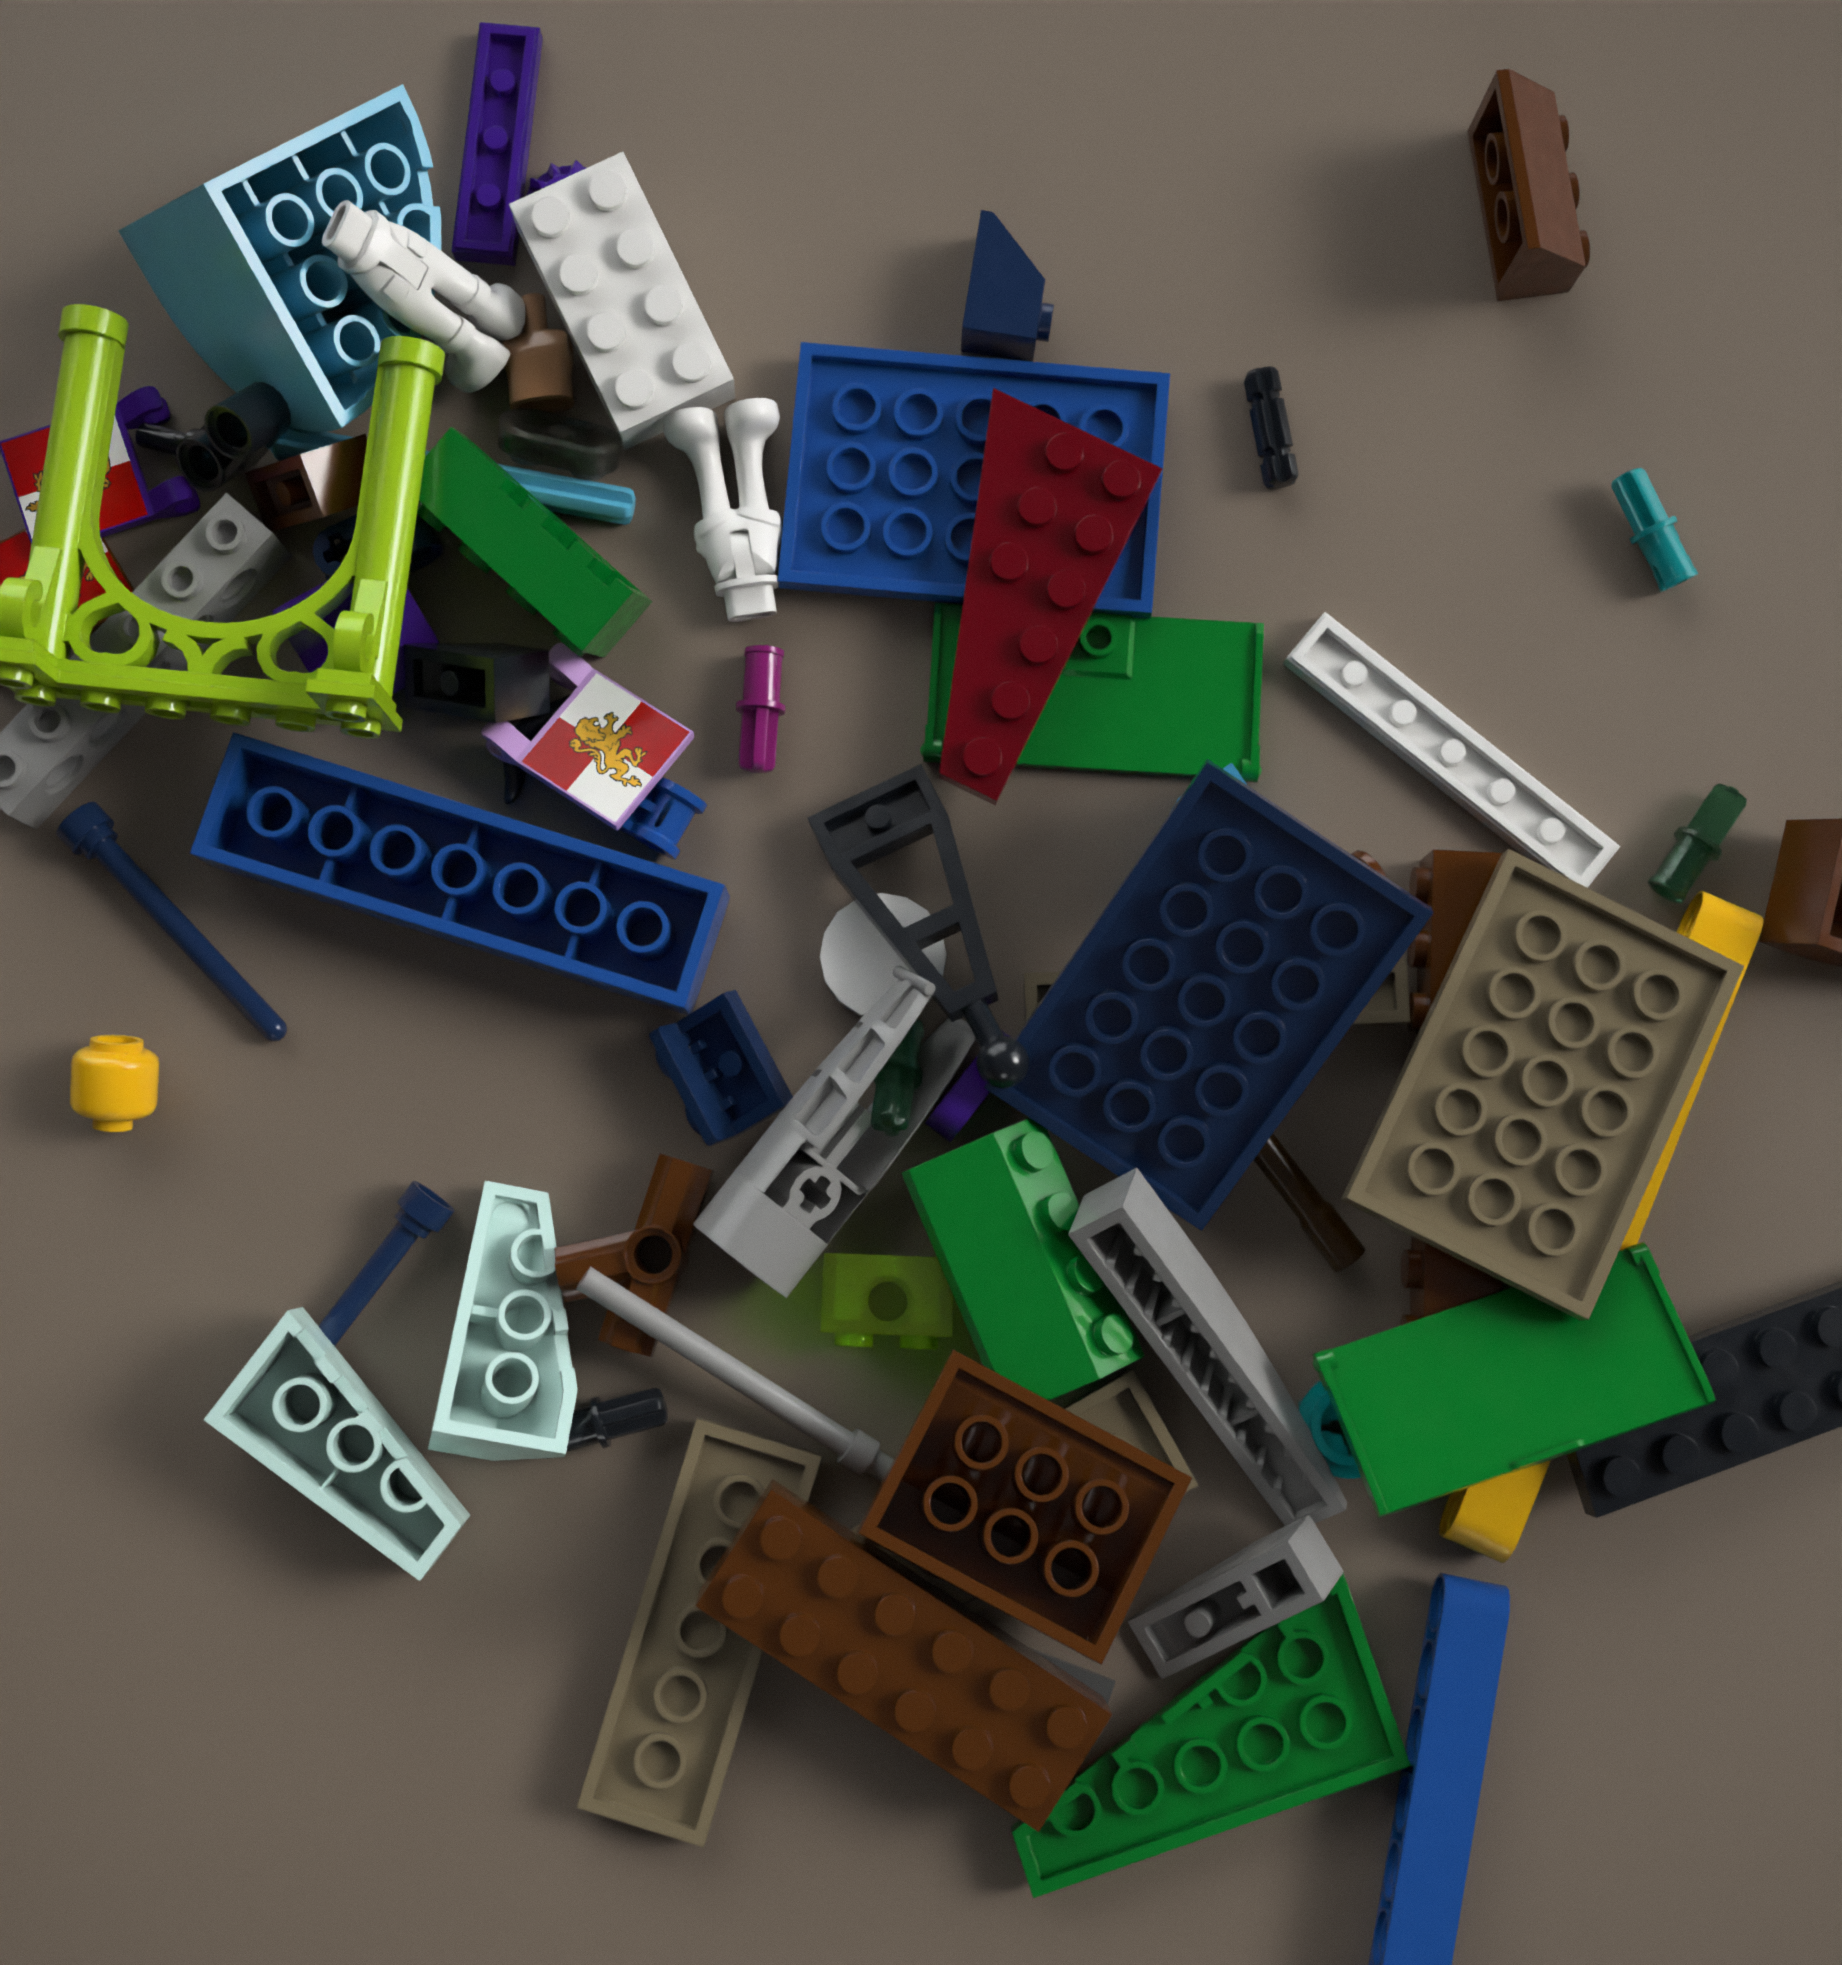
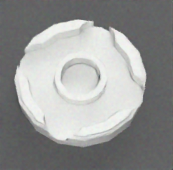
[820,893,947,1017]

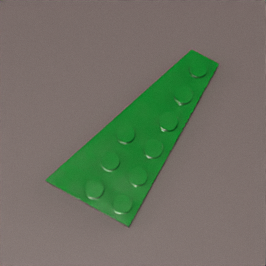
[1011,1573,1411,1898]

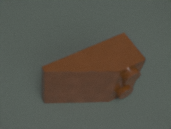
[1759,818,1842,967]

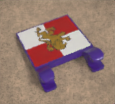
[0,386,201,544]

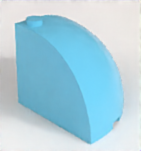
[118,84,441,432]

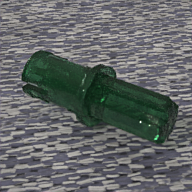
[1648,783,1747,904]
[870,1019,925,1137]

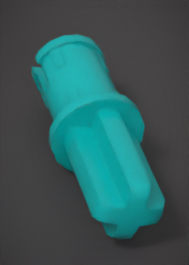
[1611,468,1698,592]

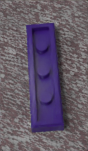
[451,22,543,266]

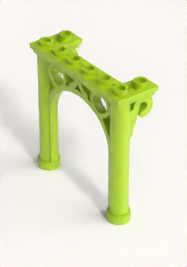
[0,304,445,739]

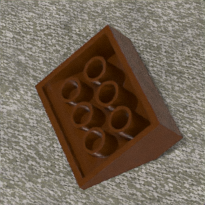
[856,1350,1192,1665]

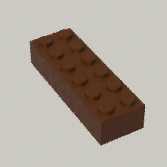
[696,1479,1113,1832]

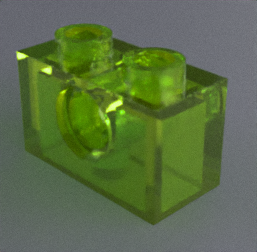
[820,1253,953,1349]

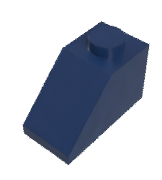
[961,210,1054,362]

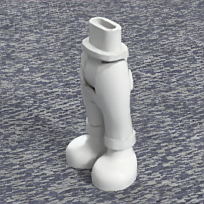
[322,200,525,393]

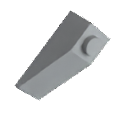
[1128,1514,1344,1679]

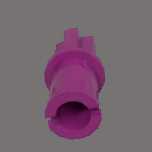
[736,645,786,773]

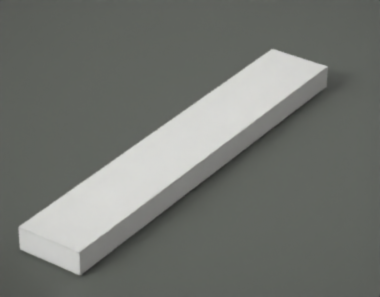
[1283,612,1621,888]

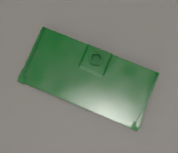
[920,603,1264,783]
[1312,1242,1716,1519]

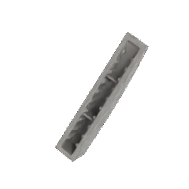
[1068,1168,1347,1526]

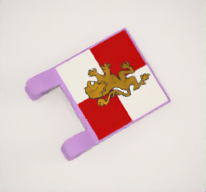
[481,643,695,831]

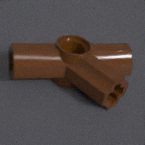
[554,1153,714,1357]

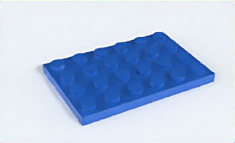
[778,342,1170,619]

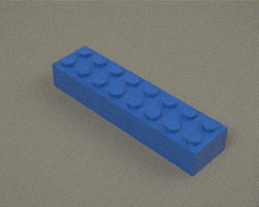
[190,732,730,1015]

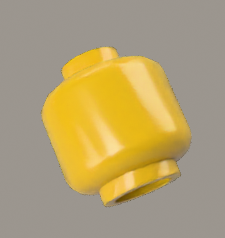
[70,1035,160,1132]

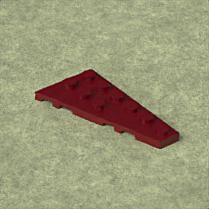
[939,388,1163,806]

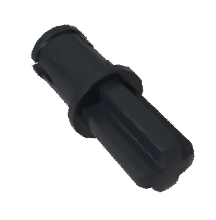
[546,1388,668,1459]

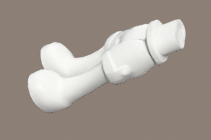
[663,398,783,622]

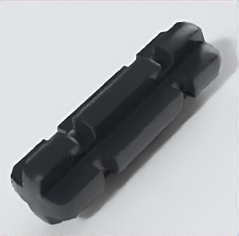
[1244,366,1299,489]

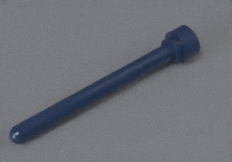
[56,802,287,1042]
[317,1181,455,1349]

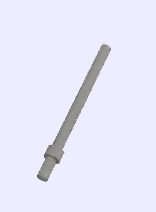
[576,1267,894,1482]

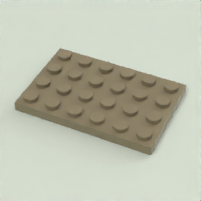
[1341,849,1744,1321]

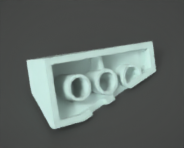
[428,1180,578,1461]

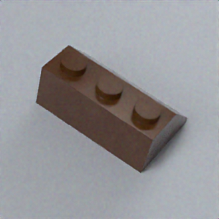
[1467,69,1590,301]

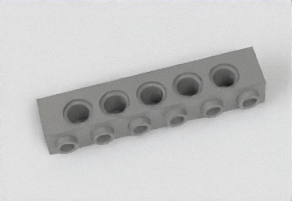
[0,493,292,830]

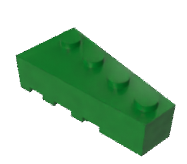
[417,427,653,658]

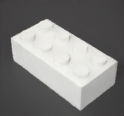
[509,152,735,450]

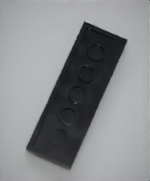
[1566,1281,1842,1518]

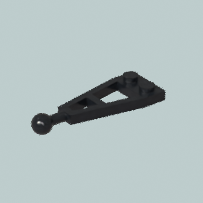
[807,764,1029,1089]

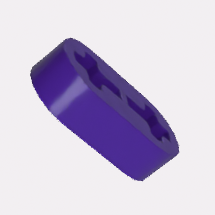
[925,1030,1012,1143]

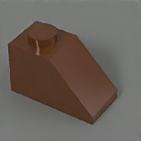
[245,434,367,532]

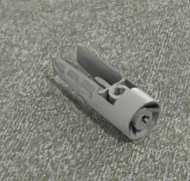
[693,966,977,1298]

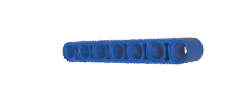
[1368,1573,1510,1965]

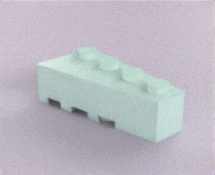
[204,1307,471,1581]

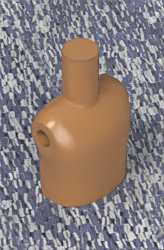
[502,293,574,415]

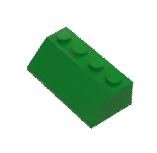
[901,1118,1145,1401]

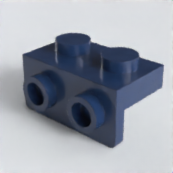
[649,990,793,1146]

